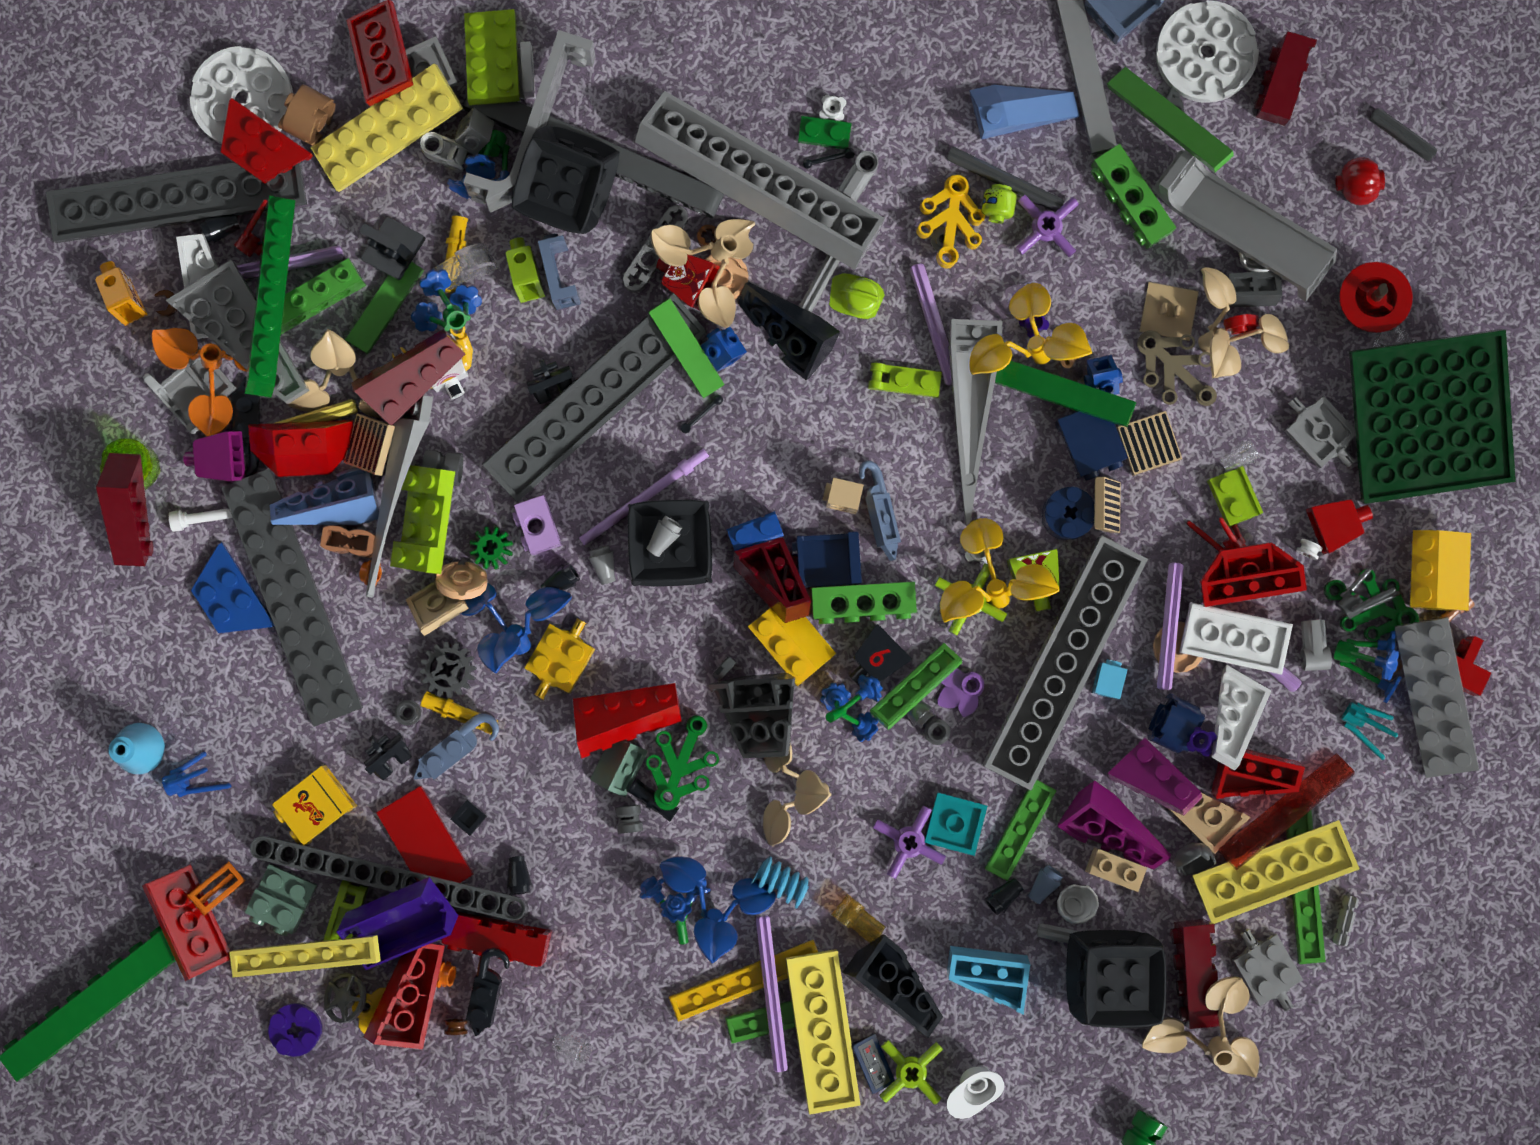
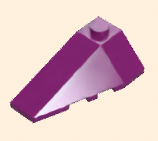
[1057,780,1171,870]

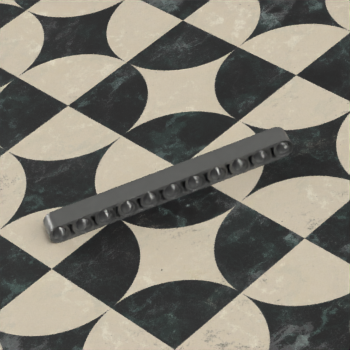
[462,96,724,218]
[250,836,529,920]

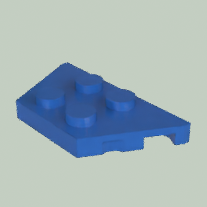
[191,542,275,634]

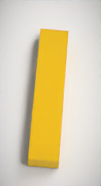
[669,939,818,1022]

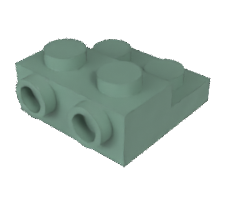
[245,864,317,936]

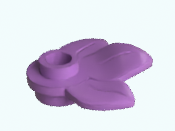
[937,668,984,717]

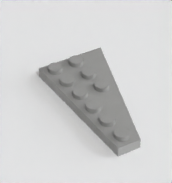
[166,260,310,404]

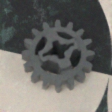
[420,642,477,698]

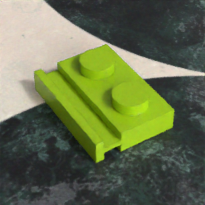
[1207,466,1263,527]

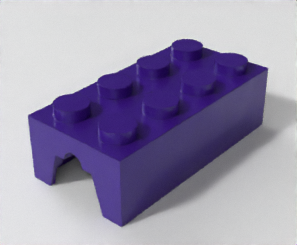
[337,877,458,970]

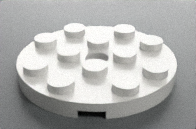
[1156,0,1259,103]
[190,46,293,144]

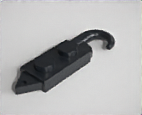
[232,377,260,478]
[466,948,510,1036]

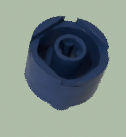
[1042,487,1095,540]
[1147,693,1205,754]

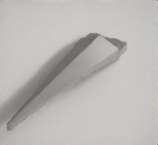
[948,319,1002,526]
[366,395,433,598]

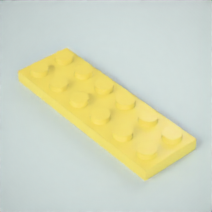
[311,64,463,192]
[1192,820,1359,924]
[785,949,861,1115]

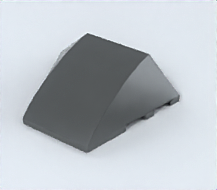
[708,673,795,758]

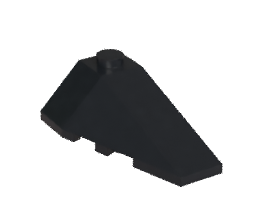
[738,282,840,380]
[842,934,943,1038]

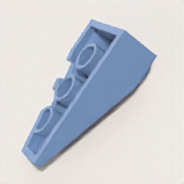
[969,85,1080,140]
[270,468,380,525]

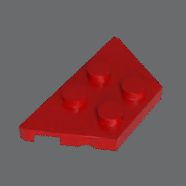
[221,98,313,184]

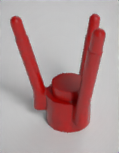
[234,199,268,257]
[1186,517,1246,551]

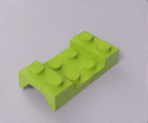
[390,465,455,574]

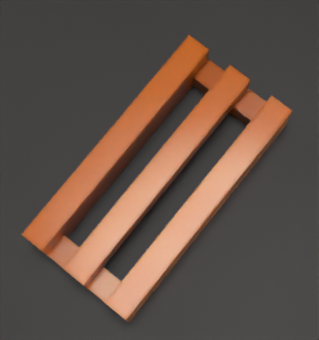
[187,861,246,916]

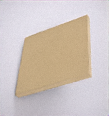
[1139,282,1199,341]

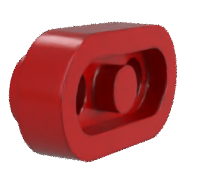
[1223,314,1260,335]

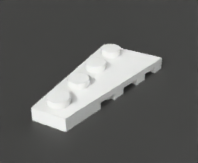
[176,234,218,339]
[1212,665,1271,771]

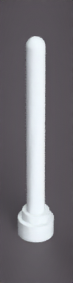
[169,508,233,532]

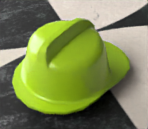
[829,273,885,319]

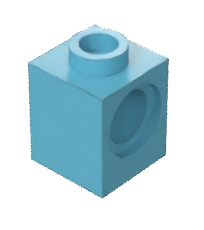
[1091,659,1128,699]

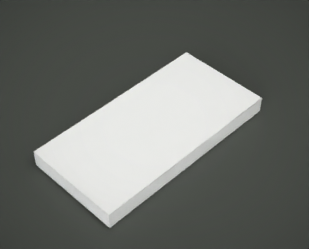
[1179,602,1293,675]

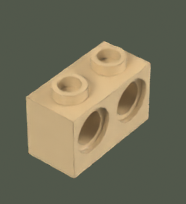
[823,478,864,514]
[1085,847,1147,892]

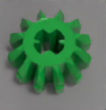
[470,527,513,570]

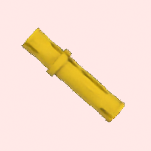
[444,215,468,294]
[420,691,499,735]

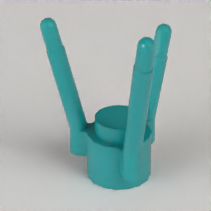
[1341,702,1398,760]

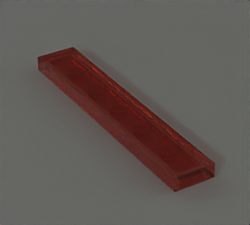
[1219,753,1355,871]

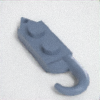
[859,461,901,561]
[414,714,499,780]

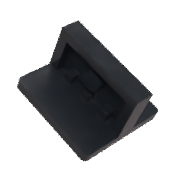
[359,217,426,280]

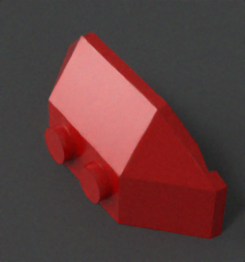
[248,420,354,477]
[1200,542,1307,607]

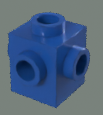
[701,327,747,371]
[1084,355,1123,395]

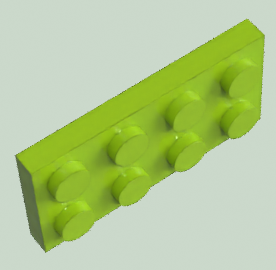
[464,9,520,105]

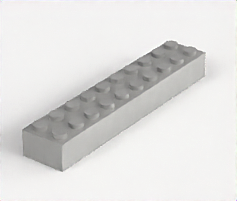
[635,91,885,270]
[982,536,1148,790]

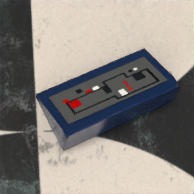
[851,1033,895,1094]

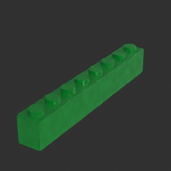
[245,196,295,398]
[0,926,176,1082]

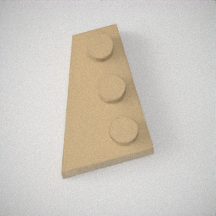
[1167,793,1251,854]

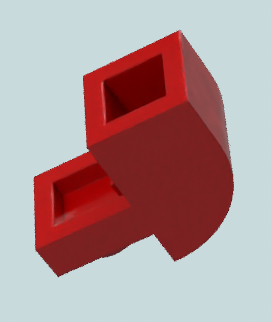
[1456,636,1491,696]

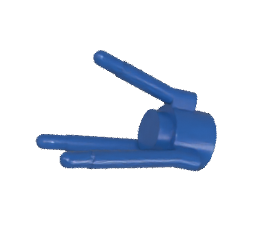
[162,752,232,797]

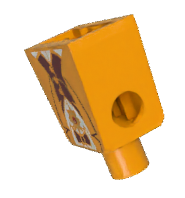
[95,261,148,326]

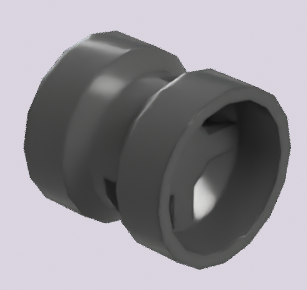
[615,805,643,834]

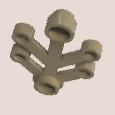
[1138,330,1217,406]

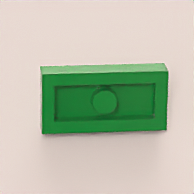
[798,116,852,149]

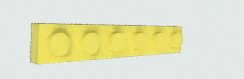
[229,935,381,978]

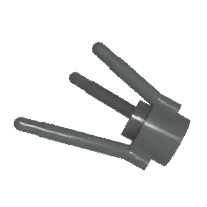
[1338,568,1400,620]

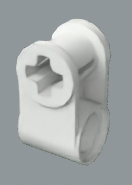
[420,132,470,172]

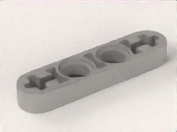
[623,205,688,293]

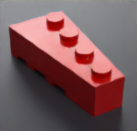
[573,683,681,759]
[441,911,552,967]
[363,941,445,1049]

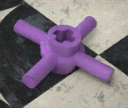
[1016,195,1079,257]
[873,805,946,879]

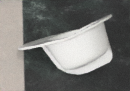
[947,1066,1004,1119]

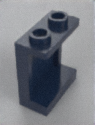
[1055,411,1128,481]
[792,532,862,588]

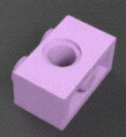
[512,495,562,555]

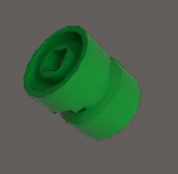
[1121,1110,1168,1145]

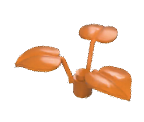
[152,328,247,436]

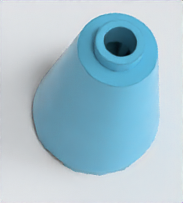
[109,723,165,774]

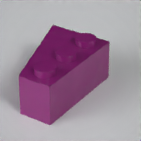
[1108,738,1202,816]

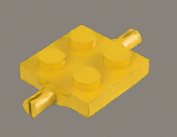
[524,618,595,700]

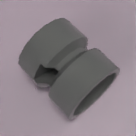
[422,450,463,486]

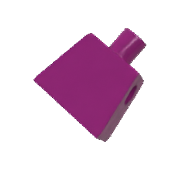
[183,431,245,481]

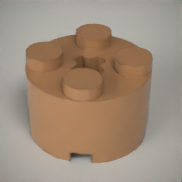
[278,84,336,146]

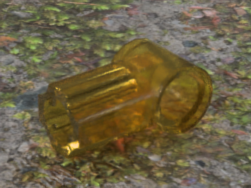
[831,894,886,942]

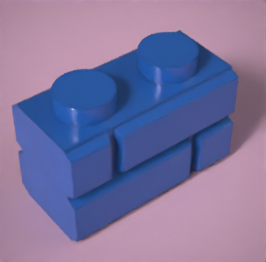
[727,511,784,551]

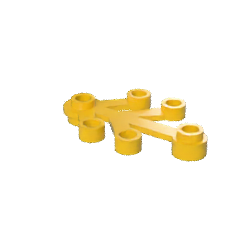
[916,175,985,269]

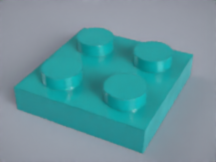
[925,792,988,856]

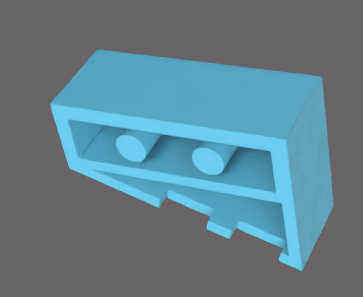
[947,946,1030,1015]

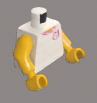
[392,326,473,399]

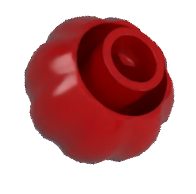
[1335,157,1385,205]

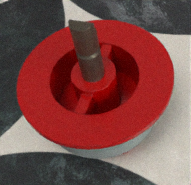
[1339,262,1413,333]

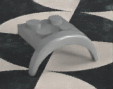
[143,357,237,434]

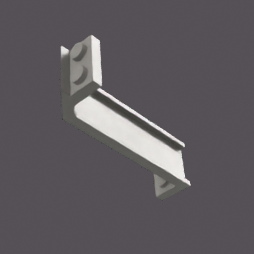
[464,30,596,213]
[1152,149,1337,302]

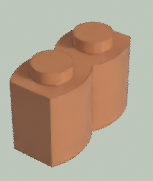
[320,526,376,558]

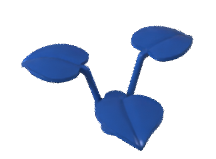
[461,583,572,674]
[659,857,776,964]

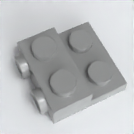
[405,36,458,88]

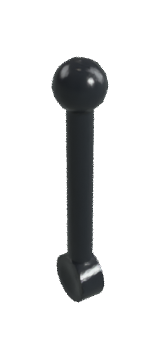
[803,148,855,169]
[681,395,723,434]

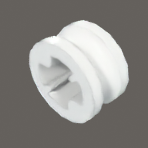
[1296,539,1323,560]

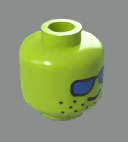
[981,184,1017,224]

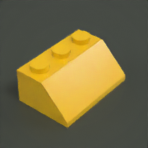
[1410,530,1471,611]
[748,608,836,686]

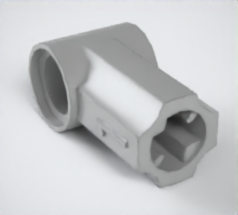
[837,151,878,202]
[1300,620,1332,671]

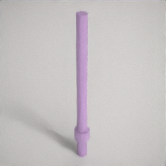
[579,448,709,546]

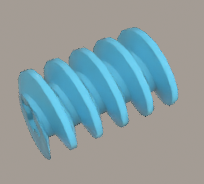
[752,856,809,909]

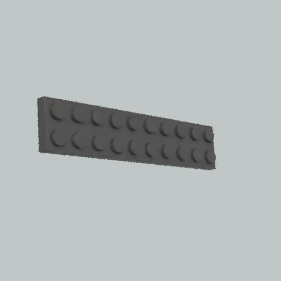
[46,162,307,243]
[482,293,707,502]
[221,469,363,727]

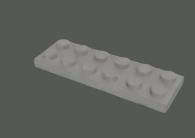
[1395,617,1479,778]

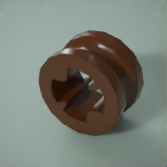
[697,225,716,247]
[444,1019,468,1035]

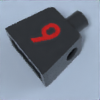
[849,624,912,686]

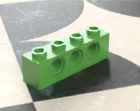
[1091,144,1176,249]
[281,258,367,334]
[811,582,917,624]

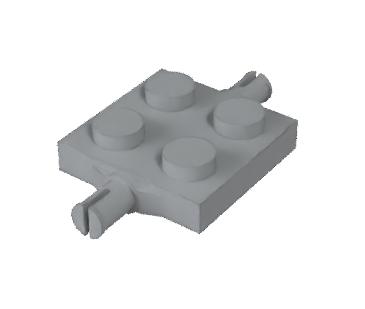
[1284,396,1356,468]
[1231,929,1303,1011]

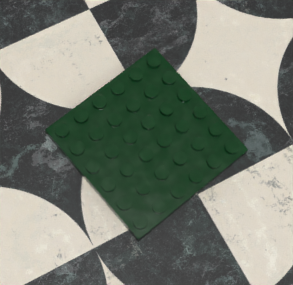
[1349,329,1516,504]

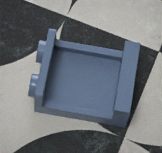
[1084,0,1164,45]
[538,233,581,310]

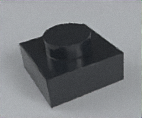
[450,799,488,836]

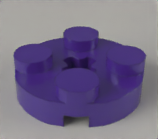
[268,1003,322,1057]

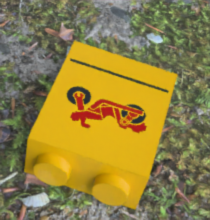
[272,765,357,846]

